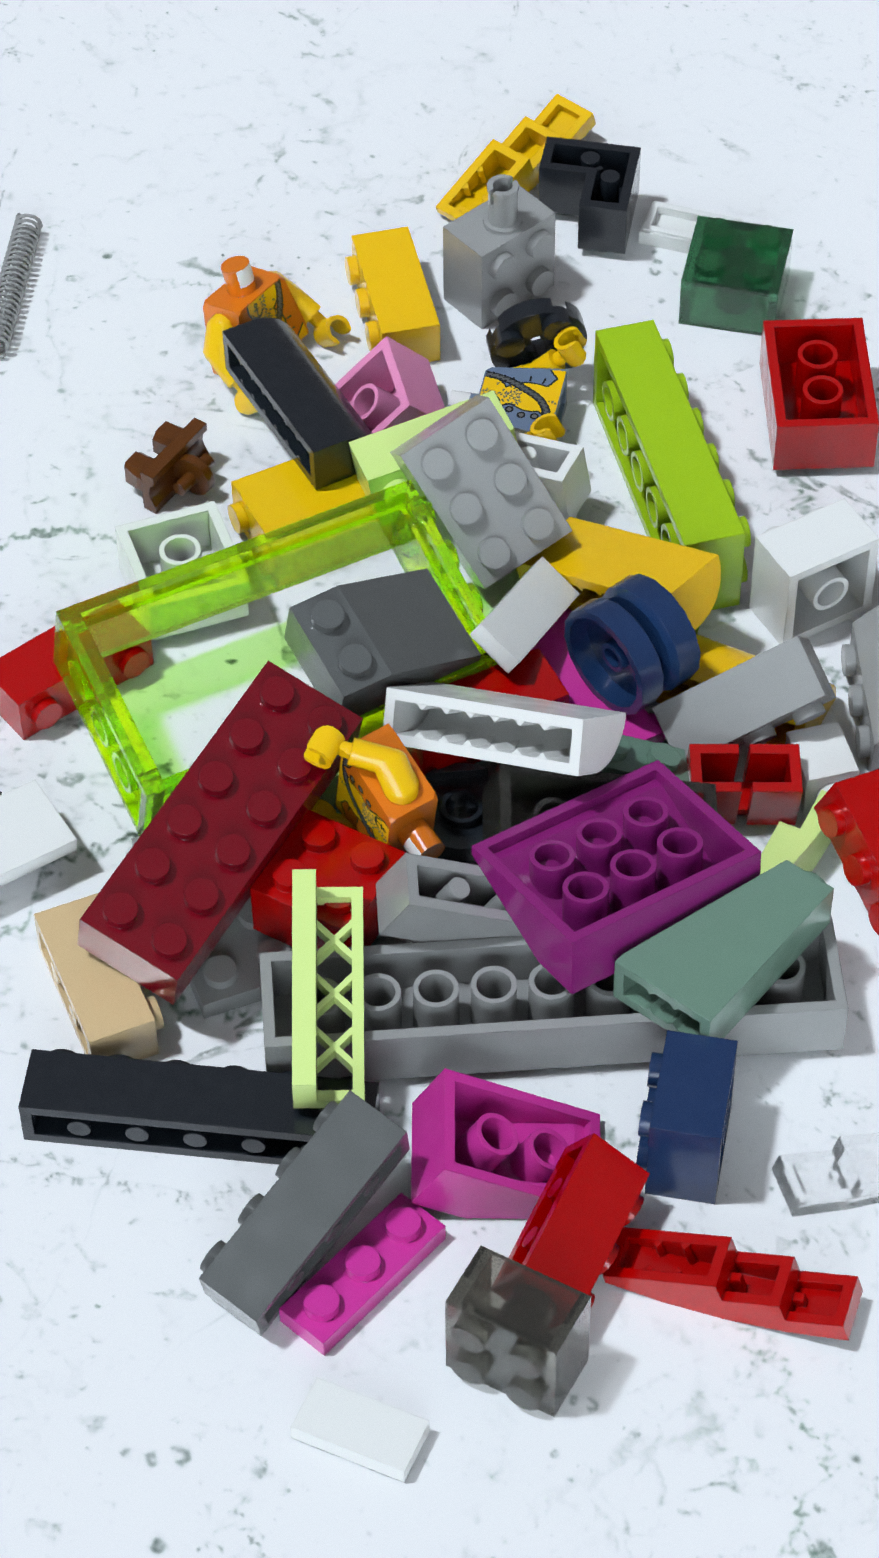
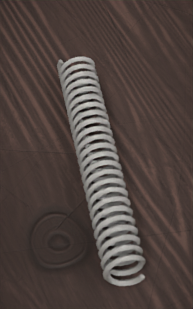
[0,212,43,358]

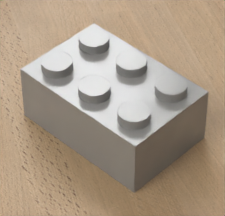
[390,395,572,589]

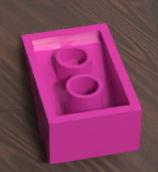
[411,1068,601,1219]

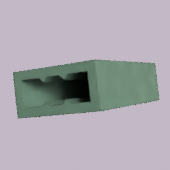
[613,860,834,1039]

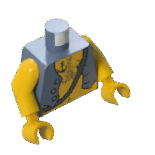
[448,326,587,441]

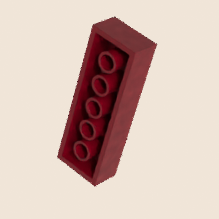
[77,660,363,1005]

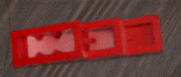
[602,1227,863,1341]

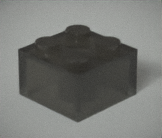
[445,1246,591,1417]

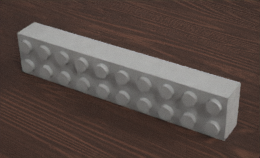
[259,916,848,1081]

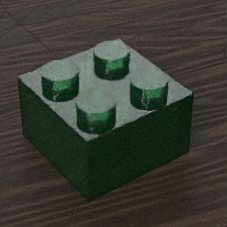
[678,216,794,336]

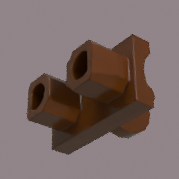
[124,418,215,514]

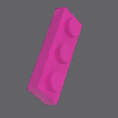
[279,1193,446,1356]

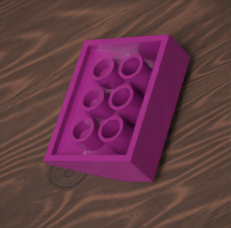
[472,760,761,994]

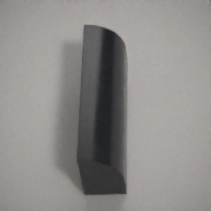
[222,318,373,490]

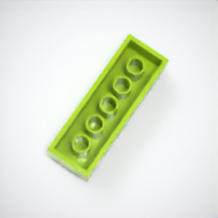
[593,320,751,610]

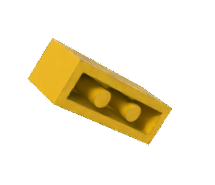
[345,226,440,362]

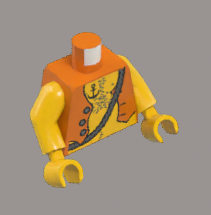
[203,256,351,415]
[304,723,445,858]

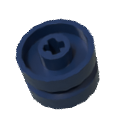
[564,574,701,715]

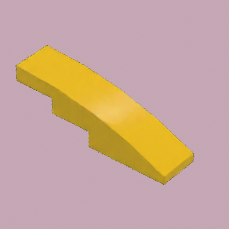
[435,94,596,221]

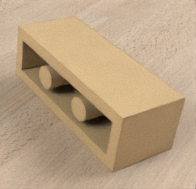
[34,893,164,1059]

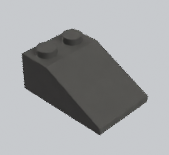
[284,568,481,716]

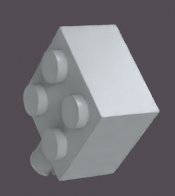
[443,174,556,329]

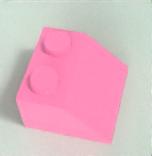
[335,336,445,433]

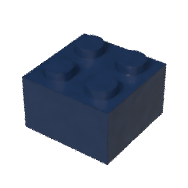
[636,1030,738,1204]

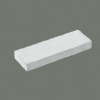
[470,556,580,673]

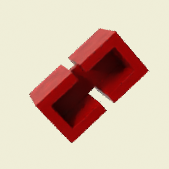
[686,744,803,825]

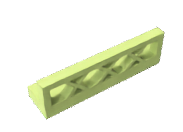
[292,869,365,1109]

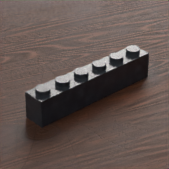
[18,1049,380,1165]

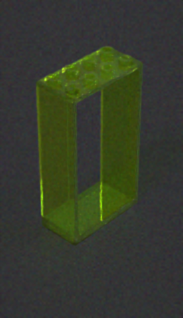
[53,479,498,836]

